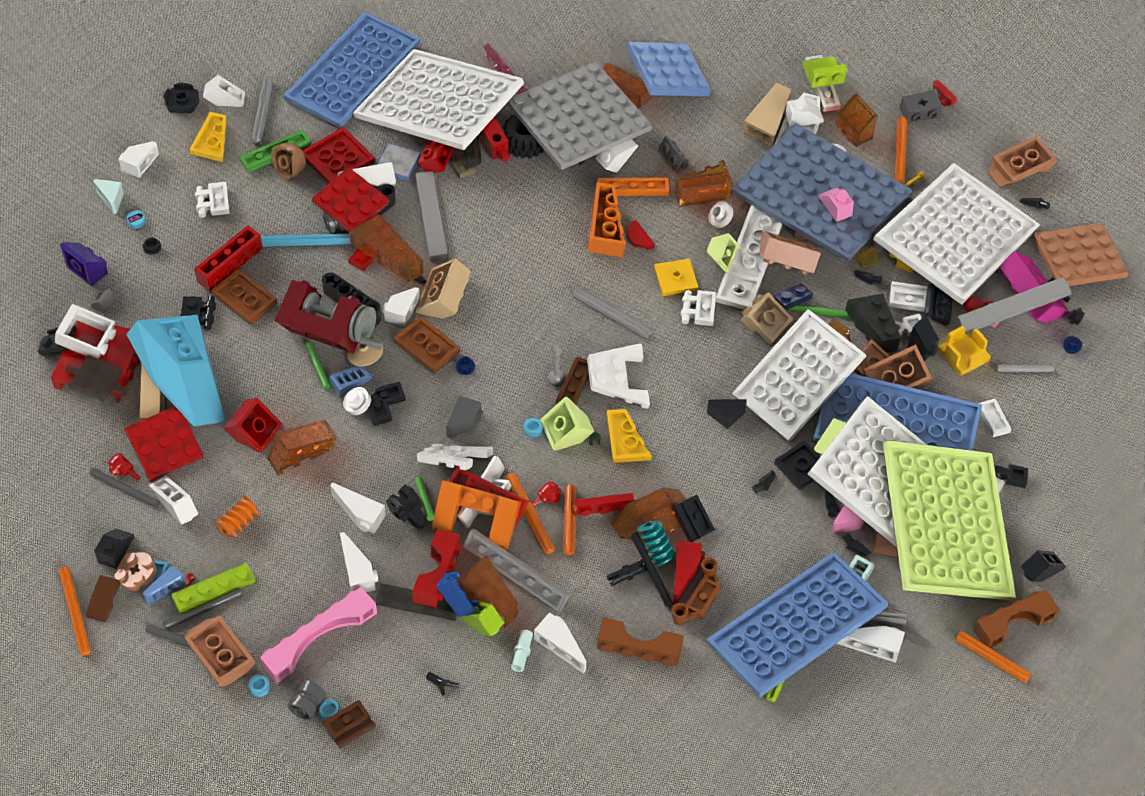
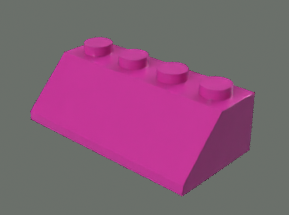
[1000,251,1070,323]

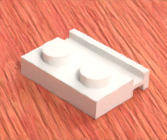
[889,281,927,312]

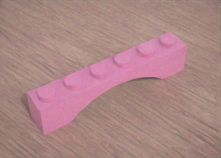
[260,587,377,684]

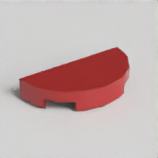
[933,80,957,107]
[627,220,655,250]

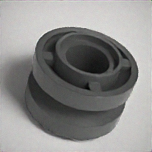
[323,211,345,234]

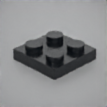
[774,440,820,490]

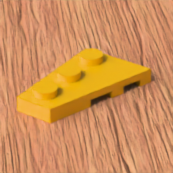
[189,112,227,162]
[607,409,652,463]

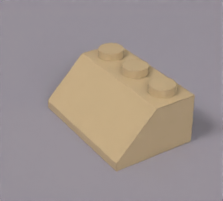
[415,258,471,319]

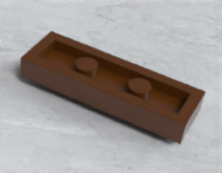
[556,357,589,405]

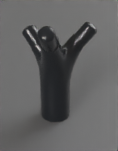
[426,672,460,696]

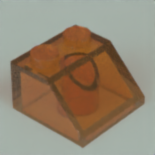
[835,93,878,147]

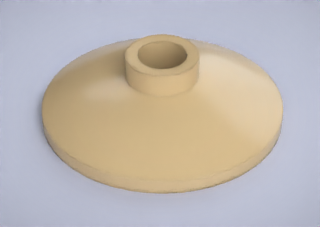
[347,338,384,367]

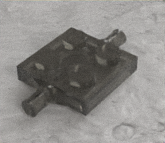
[66,355,127,403]

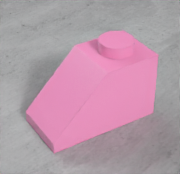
[819,188,854,222]
[831,505,868,534]

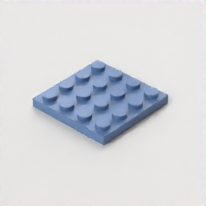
[626,42,712,96]

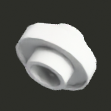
[708,201,733,228]
[343,387,371,415]

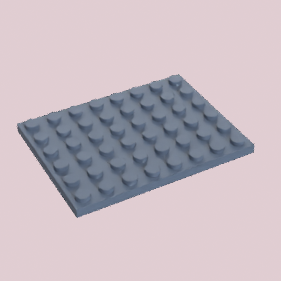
[731,123,912,262]

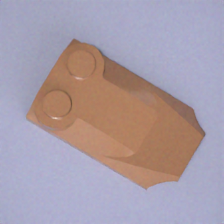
[988,136,1057,187]
[184,615,255,687]

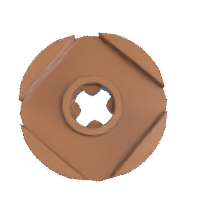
[115,552,157,591]

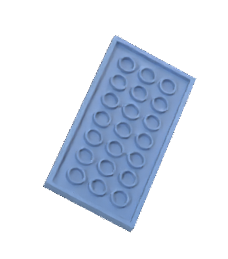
[284,12,420,128]
[813,373,982,451]
[707,552,888,697]

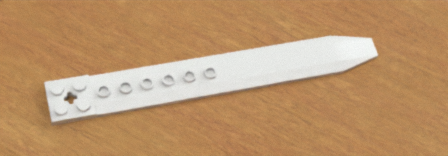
[715,93,820,310]

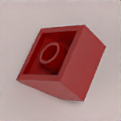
[224,397,283,453]

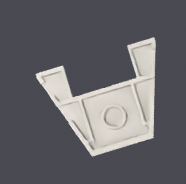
[587,344,650,409]
[417,444,493,470]

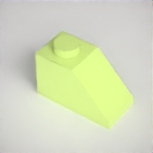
[707,233,739,273]

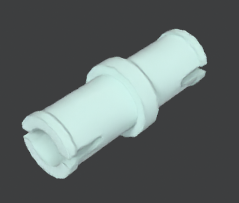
[511,630,533,672]

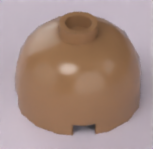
[271,143,305,179]

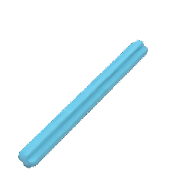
[261,233,367,247]

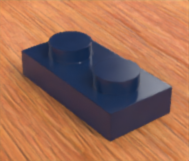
[773,283,813,310]

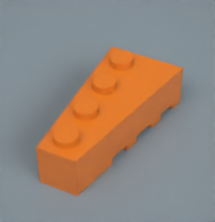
[587,182,626,258]

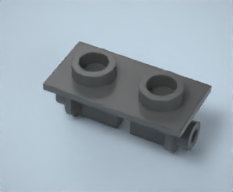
[658,136,689,173]

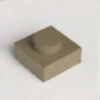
[452,156,476,179]

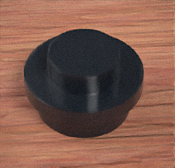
[143,237,162,255]
[1068,307,1085,325]

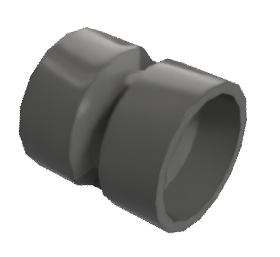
[287,680,326,720]

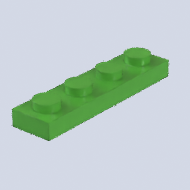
[239,130,311,173]

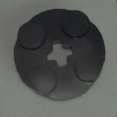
[164,83,200,113]

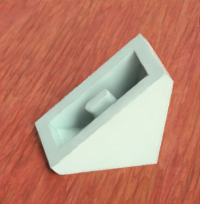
[93,179,124,214]

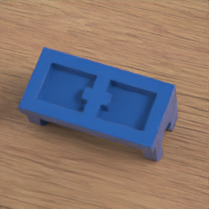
[436,571,480,617]

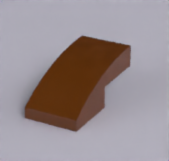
[86,575,120,623]

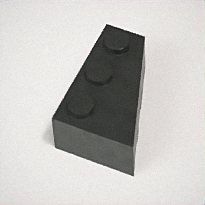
[845,294,901,353]

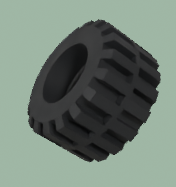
[504,115,544,159]

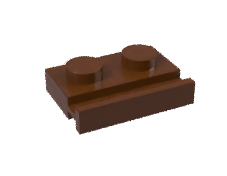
[323,700,376,749]

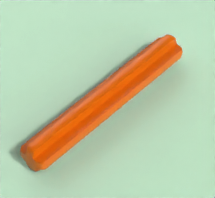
[563,484,577,556]
[956,631,1031,683]

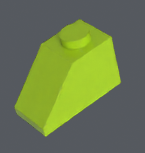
[459,602,504,636]

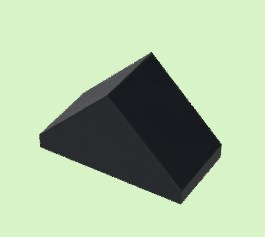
[707,399,747,429]

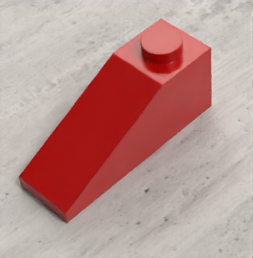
[673,541,705,604]

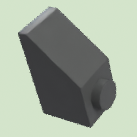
[446,396,484,438]

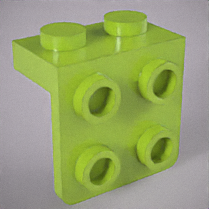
[802,56,847,88]

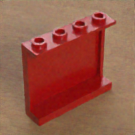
[51,321,140,403]

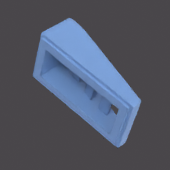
[329,366,372,397]
[143,566,185,605]

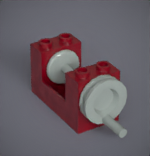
[275,279,383,353]

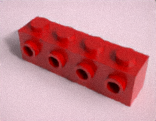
[418,140,455,173]
[194,225,263,292]

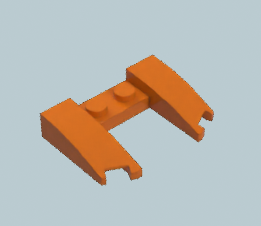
[432,480,521,551]

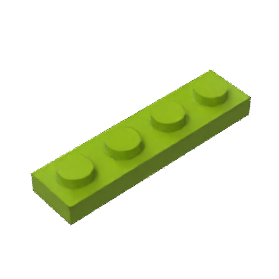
[171,562,255,614]

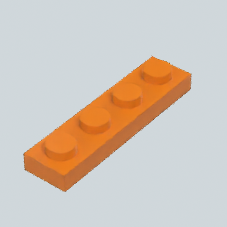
[597,177,669,196]

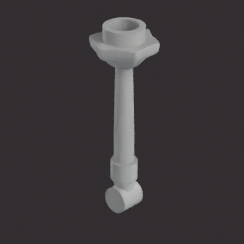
[547,345,565,385]

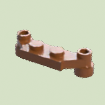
[671,557,722,625]

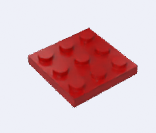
[302,127,375,184]
[312,167,389,235]
[124,406,204,482]

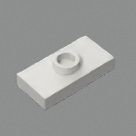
[978,399,1011,437]

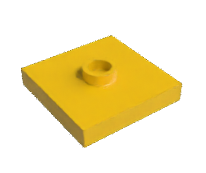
[654,259,698,296]

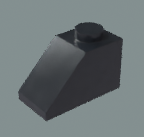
[907,316,939,361]
[94,529,135,569]
[1021,550,1066,582]

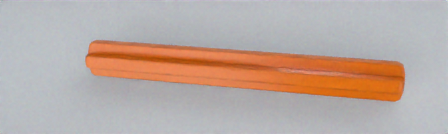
[894,117,908,185]
[505,473,555,555]
[58,566,91,656]

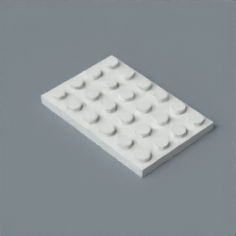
[732,309,866,442]

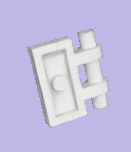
[195,182,230,218]
[680,290,716,326]

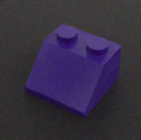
[60,242,108,287]

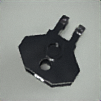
[386,485,428,529]

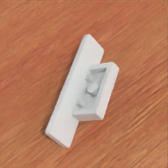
[458,456,512,528]

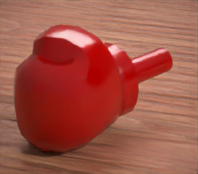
[962,296,993,313]
[108,453,140,480]
[532,481,561,507]

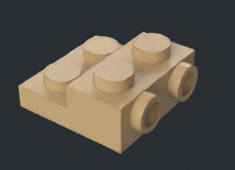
[740,292,793,344]

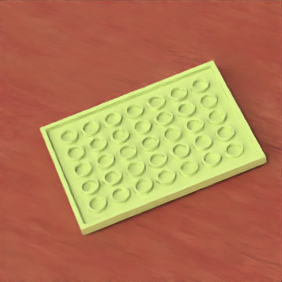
[883,440,1016,601]

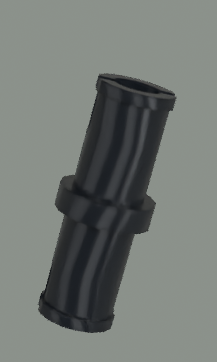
[607,559,648,586]

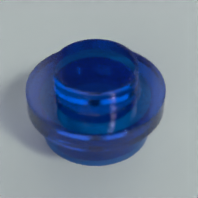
[1063,336,1082,354]
[456,357,475,375]

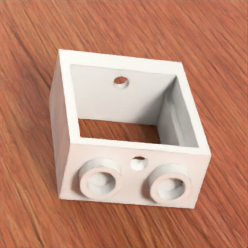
[55,304,116,361]

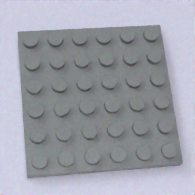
[507,61,652,170]

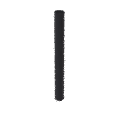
[630,532,673,607]

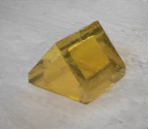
[855,246,879,270]

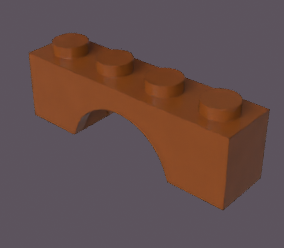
[974,590,1060,648]
[597,617,684,666]

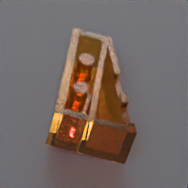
[676,160,733,206]
[267,420,337,476]
[459,555,518,629]

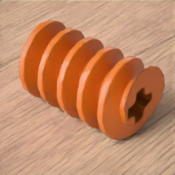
[215,496,260,538]

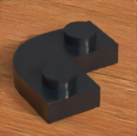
[368,382,406,426]

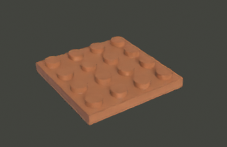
[1033,223,1128,286]

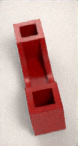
[413,529,462,608]

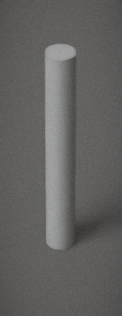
[996,365,1054,372]

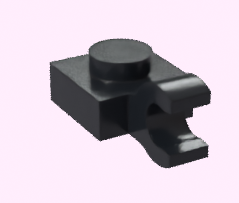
[995,464,1029,488]

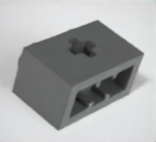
[900,90,942,123]

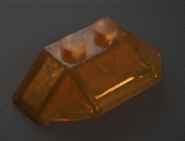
[611,487,686,541]

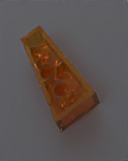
[349,214,424,282]

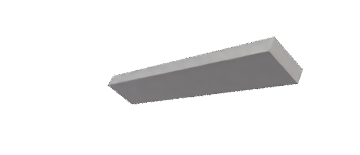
[415,171,448,260]
[958,277,1071,334]
[463,529,570,613]

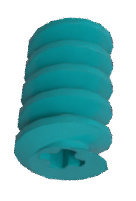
[637,521,675,566]

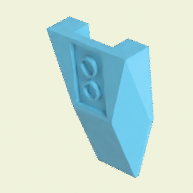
[126,315,225,426]

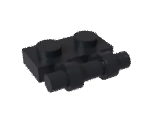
[181,296,216,330]

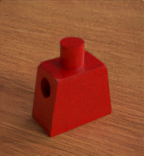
[479,117,511,162]

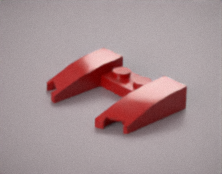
[449,466,530,539]

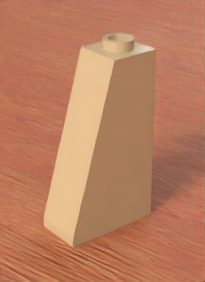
[743,83,791,147]
[140,364,165,421]

